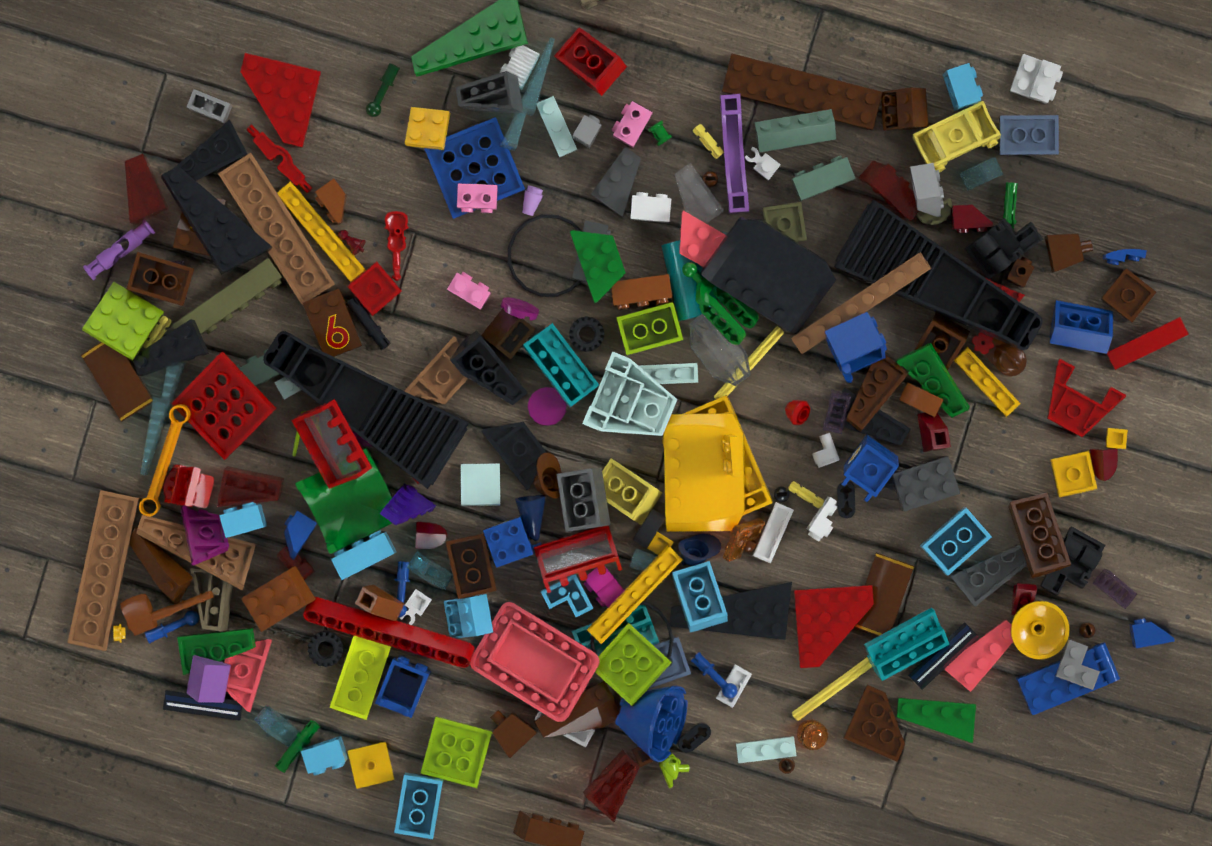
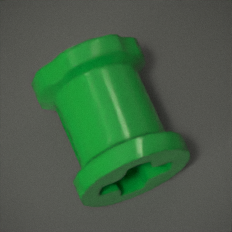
[648,121,672,146]

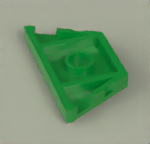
[570,230,626,303]

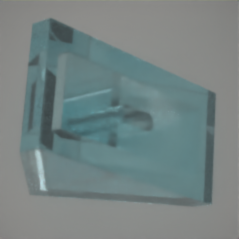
[960,157,1003,191]

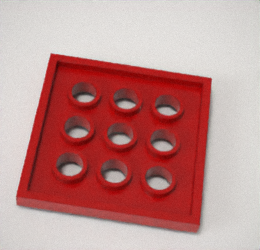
[171,352,277,460]

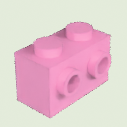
[611,101,653,148]
[457,184,498,213]
[447,272,491,310]

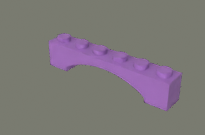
[720,94,749,214]

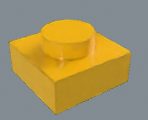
[1105,428,1128,449]
[647,532,674,555]

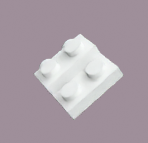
[1010,54,1063,104]
[806,496,837,541]

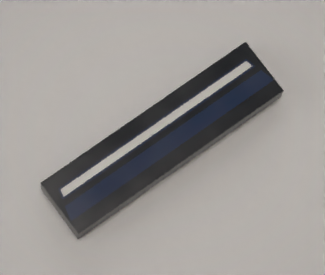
[908,622,979,690]
[163,690,243,721]

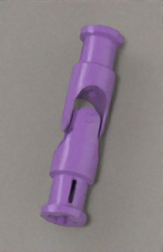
[83,219,156,280]

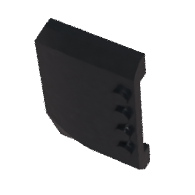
[701,217,836,334]

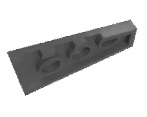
[950,544,1027,607]

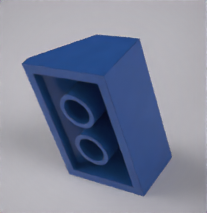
[1050,300,1113,354]

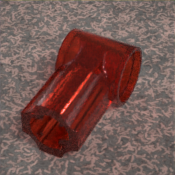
[276,546,315,581]

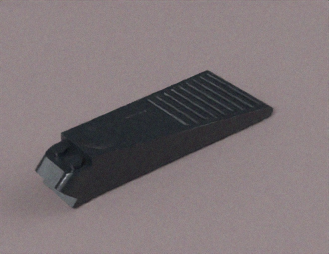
[834,199,1043,350]
[263,331,469,489]

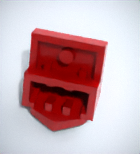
[162,464,214,508]

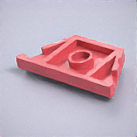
[679,210,726,267]
[224,639,272,712]

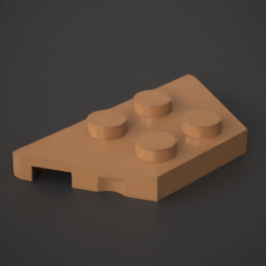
[405,336,469,404]

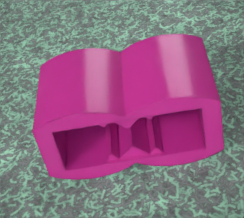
[584,566,625,607]

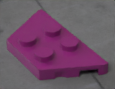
[181,506,229,565]

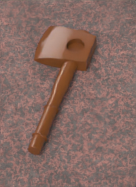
[120,591,214,636]

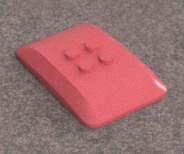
[470,602,600,722]

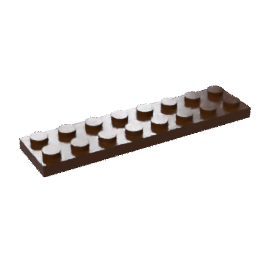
[722,53,882,130]

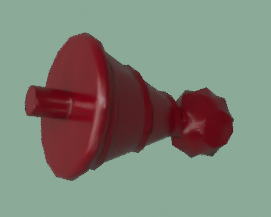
[338,230,366,255]

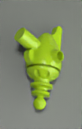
[659,750,690,788]

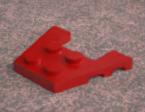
[1047,359,1126,437]

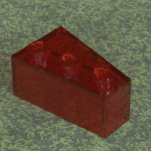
[125,154,168,224]
[858,160,919,221]
[217,466,284,507]
[583,749,640,822]

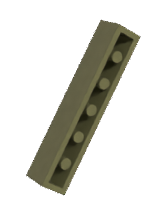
[172,258,283,335]

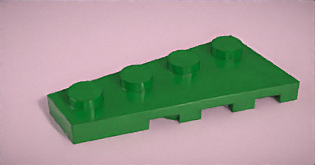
[896,343,970,418]
[177,628,256,675]
[896,698,976,743]

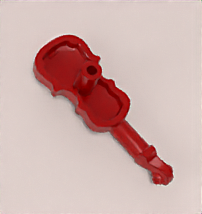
[384,211,409,281]

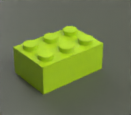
[616,302,683,356]

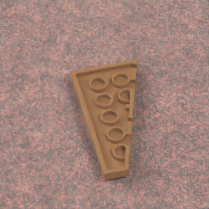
[136,515,256,591]

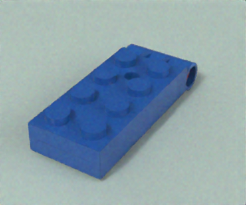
[1016,642,1120,715]

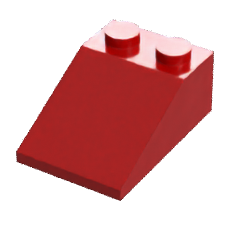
[554,27,627,96]

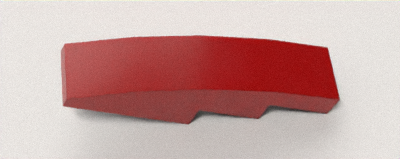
[1107,317,1189,370]

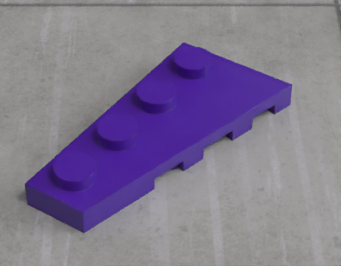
[380,483,436,525]

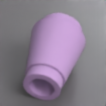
[522,185,543,216]

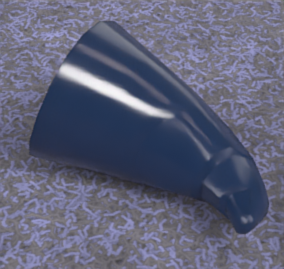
[515,495,546,541]

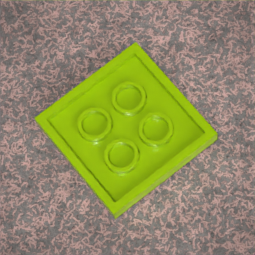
[82,282,164,361]
[595,623,672,706]
[421,716,492,788]

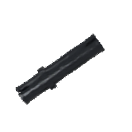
[346,297,391,351]

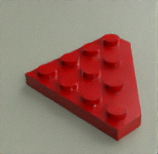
[240,53,321,148]
[794,585,874,668]

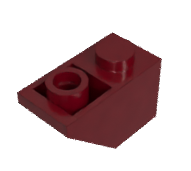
[951,205,993,233]
[917,413,951,452]

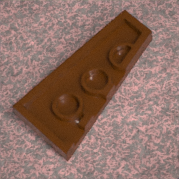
[846,354,908,432]

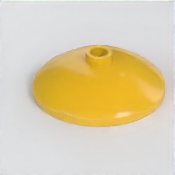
[1011,601,1069,659]

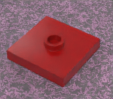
[347,261,402,316]

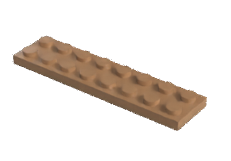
[218,153,336,305]
[68,490,140,651]

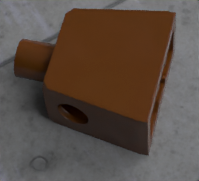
[1044,234,1093,273]
[490,710,537,758]

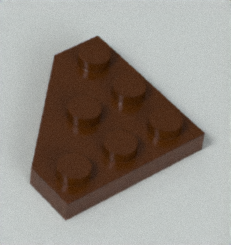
[843,684,905,762]

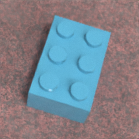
[920,507,992,576]
[331,530,396,580]
[672,561,728,633]
[394,772,443,839]

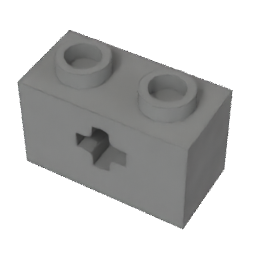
[187,89,232,124]
[573,115,601,149]

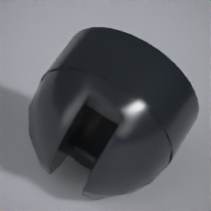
[774,487,790,502]

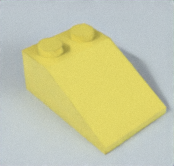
[602,458,663,525]

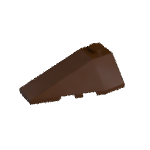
[130,527,193,604]
[534,681,619,738]

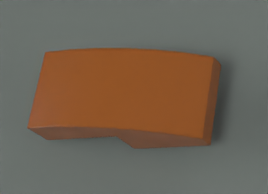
[899,383,943,417]

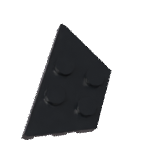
[482,422,547,490]

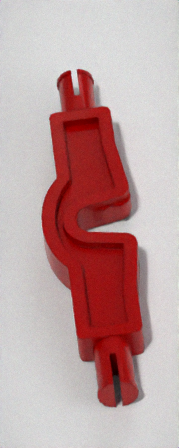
[246,125,313,193]

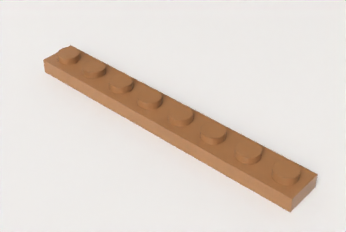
[791,252,931,354]

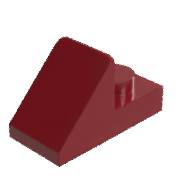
[1011,583,1037,615]

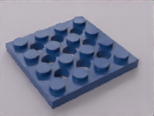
[424,117,525,219]

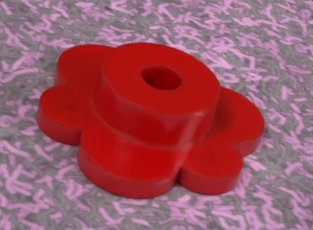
[972,332,994,354]

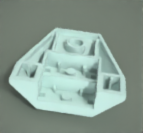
[582,351,677,436]

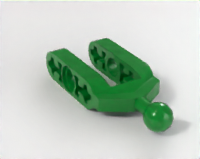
[682,262,759,345]

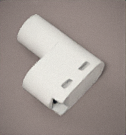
[812,433,840,468]

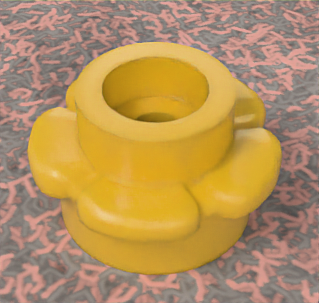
[113,624,126,643]

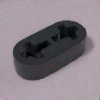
[837,482,856,519]
[678,722,711,753]

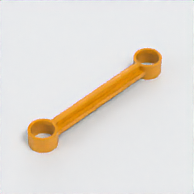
[139,404,191,517]

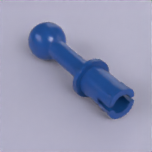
[395,561,410,618]
[144,610,200,644]
[691,652,738,699]

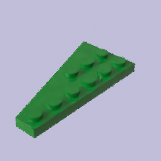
[411,0,528,77]

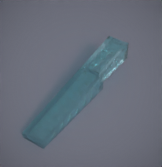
[499,37,555,151]
[140,362,186,475]

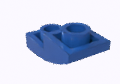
[1102,249,1147,265]

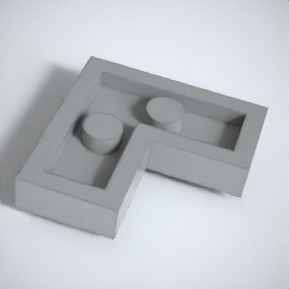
[1055,640,1100,690]

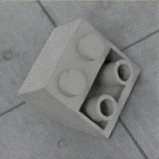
[910,163,944,217]

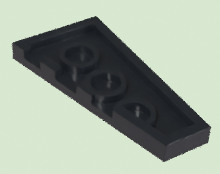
[173,119,248,181]
[131,319,209,376]
[824,388,911,445]

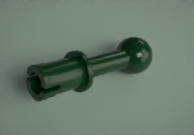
[366,63,400,117]

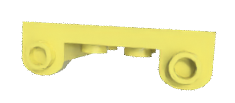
[913,101,1001,173]

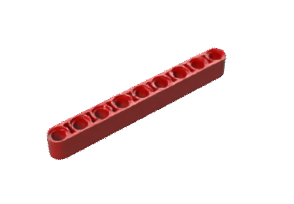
[303,597,474,668]

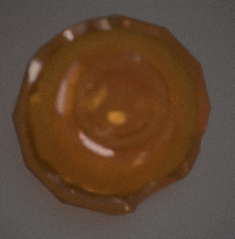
[797,719,828,750]

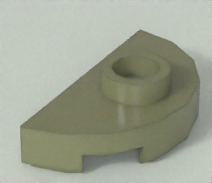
[914,198,952,225]

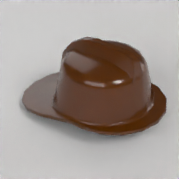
[985,338,1027,377]
[534,453,562,499]

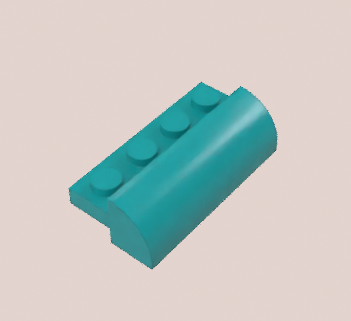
[661,240,717,321]
[522,323,599,408]
[572,605,660,656]
[864,607,949,681]

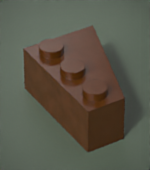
[513,810,585,846]

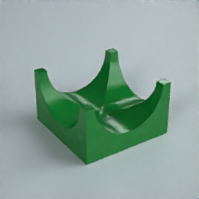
[295,448,393,554]

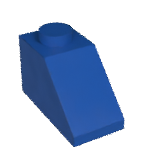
[284,511,317,560]
[1129,618,1175,648]

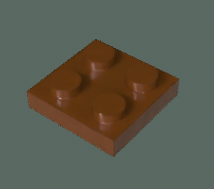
[1101,268,1156,323]

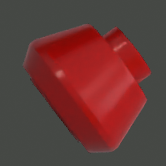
[785,400,810,425]

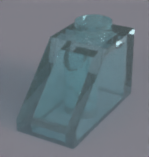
[407,551,453,590]
[254,705,301,747]

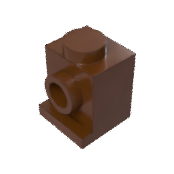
[1005,257,1034,288]

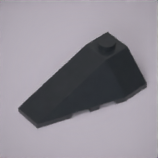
[450,330,528,405]

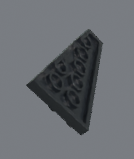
[161,166,272,275]
[669,582,792,640]

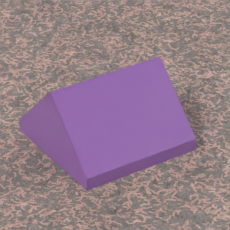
[186,655,231,703]

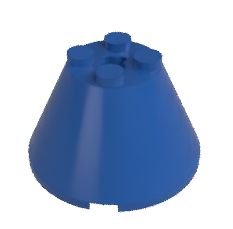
[615,685,688,762]

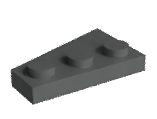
[591,147,641,217]

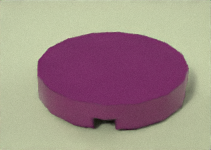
[500,297,539,320]
[528,387,567,426]

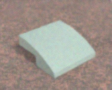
[461,464,500,506]

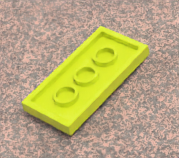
[329,636,391,720]

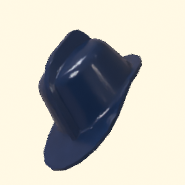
[678,533,721,566]

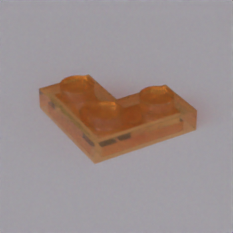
[723,518,765,562]

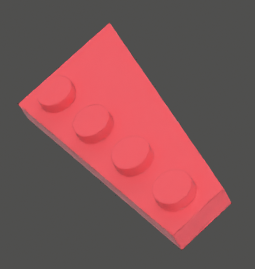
[944,620,1013,692]

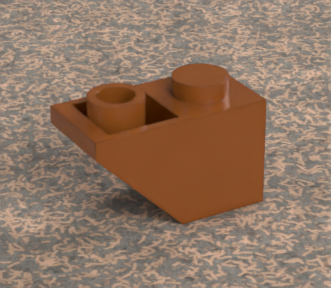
[315,178,347,225]
[355,584,404,621]

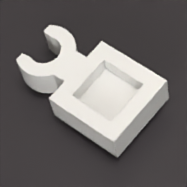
[744,147,780,181]
[400,589,432,625]

